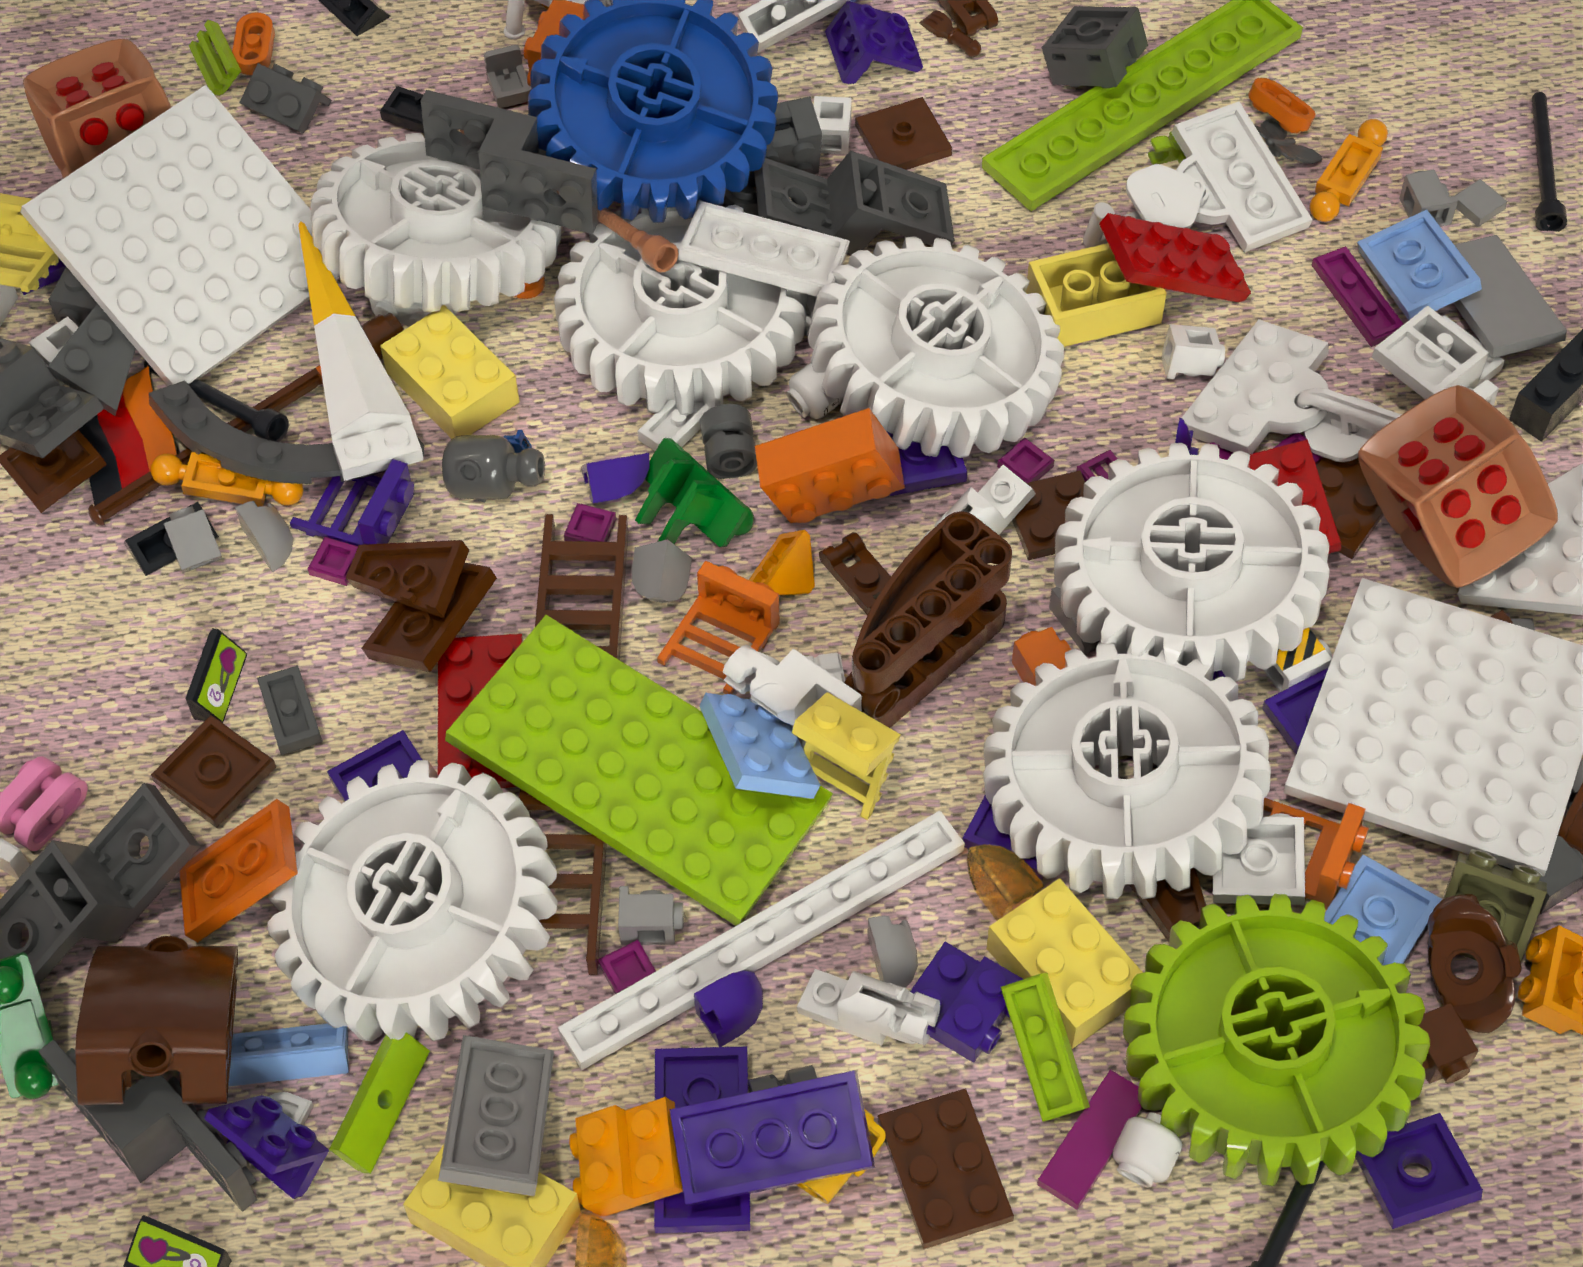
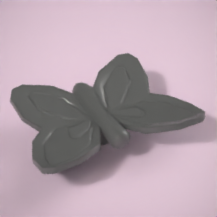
[1254,118,1322,164]

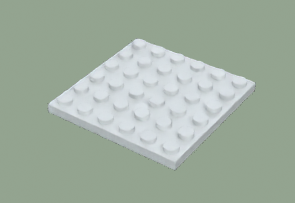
[20,85,340,386]
[1284,578,1583,876]

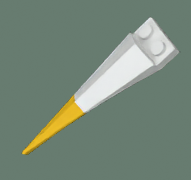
[298,221,423,481]

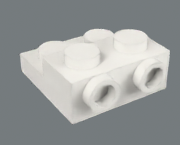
[1213,813,1305,905]

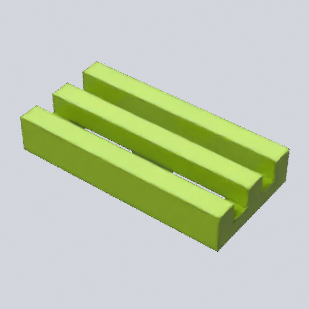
[189,20,241,96]

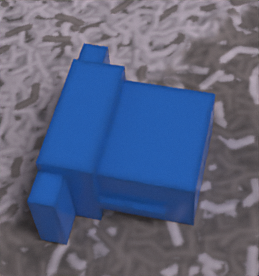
[504,430,532,453]

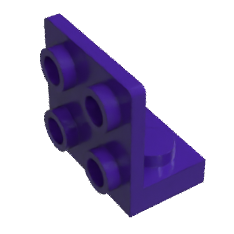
[825,0,923,84]
[204,1095,329,1199]

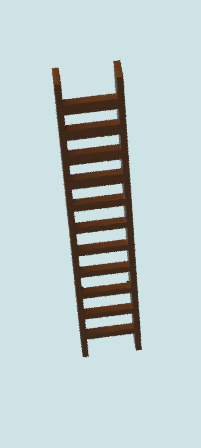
[519,514,629,975]

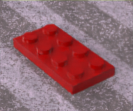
[1099,213,1251,302]
[438,634,523,788]

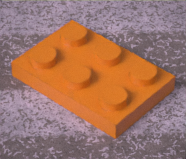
[179,799,298,943]

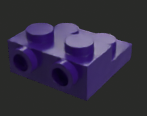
[910,942,1023,1063]

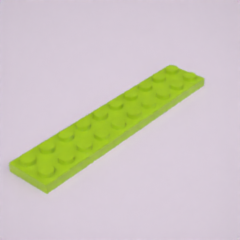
[982,0,1303,212]

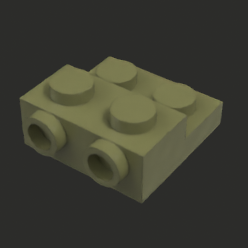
[1428,849,1547,962]

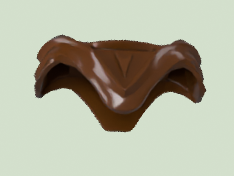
[1428,894,1522,1033]

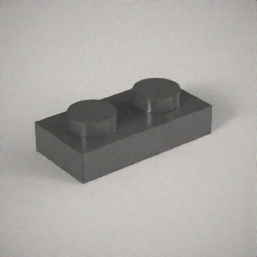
[257,665,322,755]

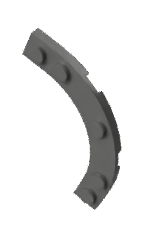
[149,380,424,484]

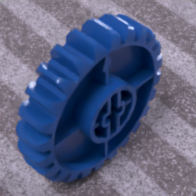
[528,0,778,223]

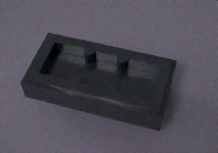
[380,86,424,133]

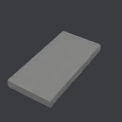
[1454,235,1567,358]
[438,1035,554,1196]

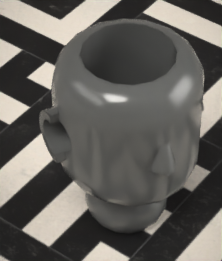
[442,435,545,503]

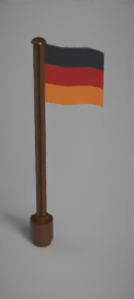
[78,313,404,526]

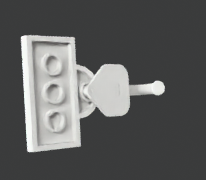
[1083,101,1313,253]
[1178,319,1402,462]

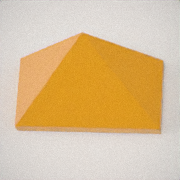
[749,530,815,596]

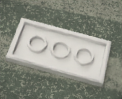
[678,201,850,297]

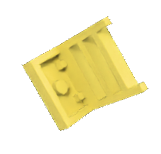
[0,193,59,293]
[792,692,901,820]

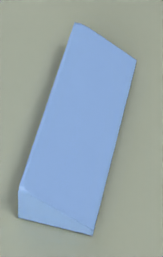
[229,1023,349,1086]

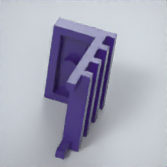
[290,459,414,546]

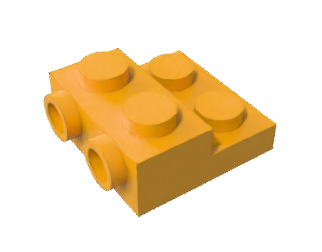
[1518,925,1583,1035]
[569,1097,683,1216]

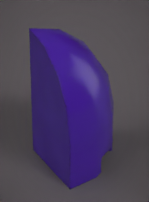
[581,453,649,503]
[694,970,763,1047]

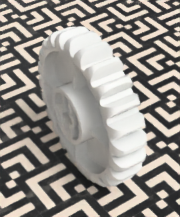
[311,133,561,312]
[554,200,808,415]
[808,237,1064,458]
[1054,443,1330,682]
[983,643,1271,899]
[268,760,558,1042]

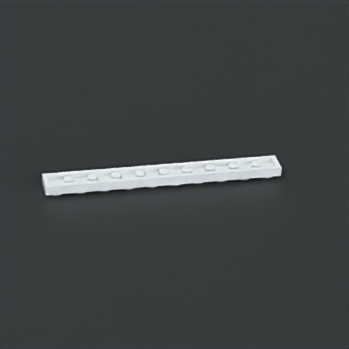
[558,811,965,1070]

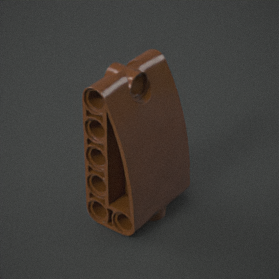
[844,511,1012,728]
[75,936,238,1105]

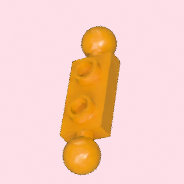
[1309,119,1388,222]
[151,452,303,507]

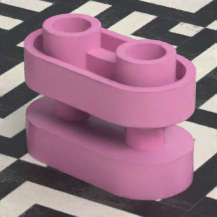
[0,756,88,851]

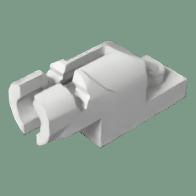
[914,465,1036,548]
[723,645,862,726]
[797,969,940,1046]

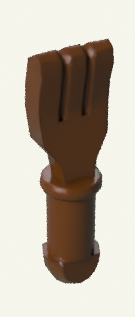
[919,10,981,57]

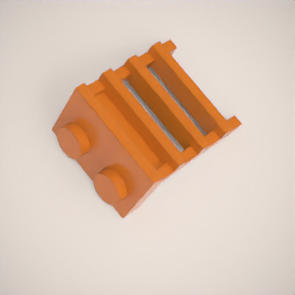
[657,561,780,694]
[1263,798,1369,910]

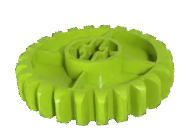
[1123,893,1430,1186]

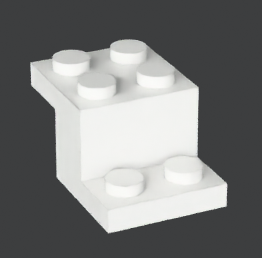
[1372,306,1505,399]

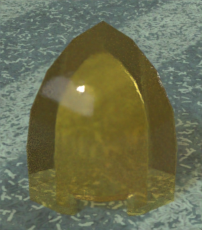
[967,844,1045,921]
[575,1212,627,1267]

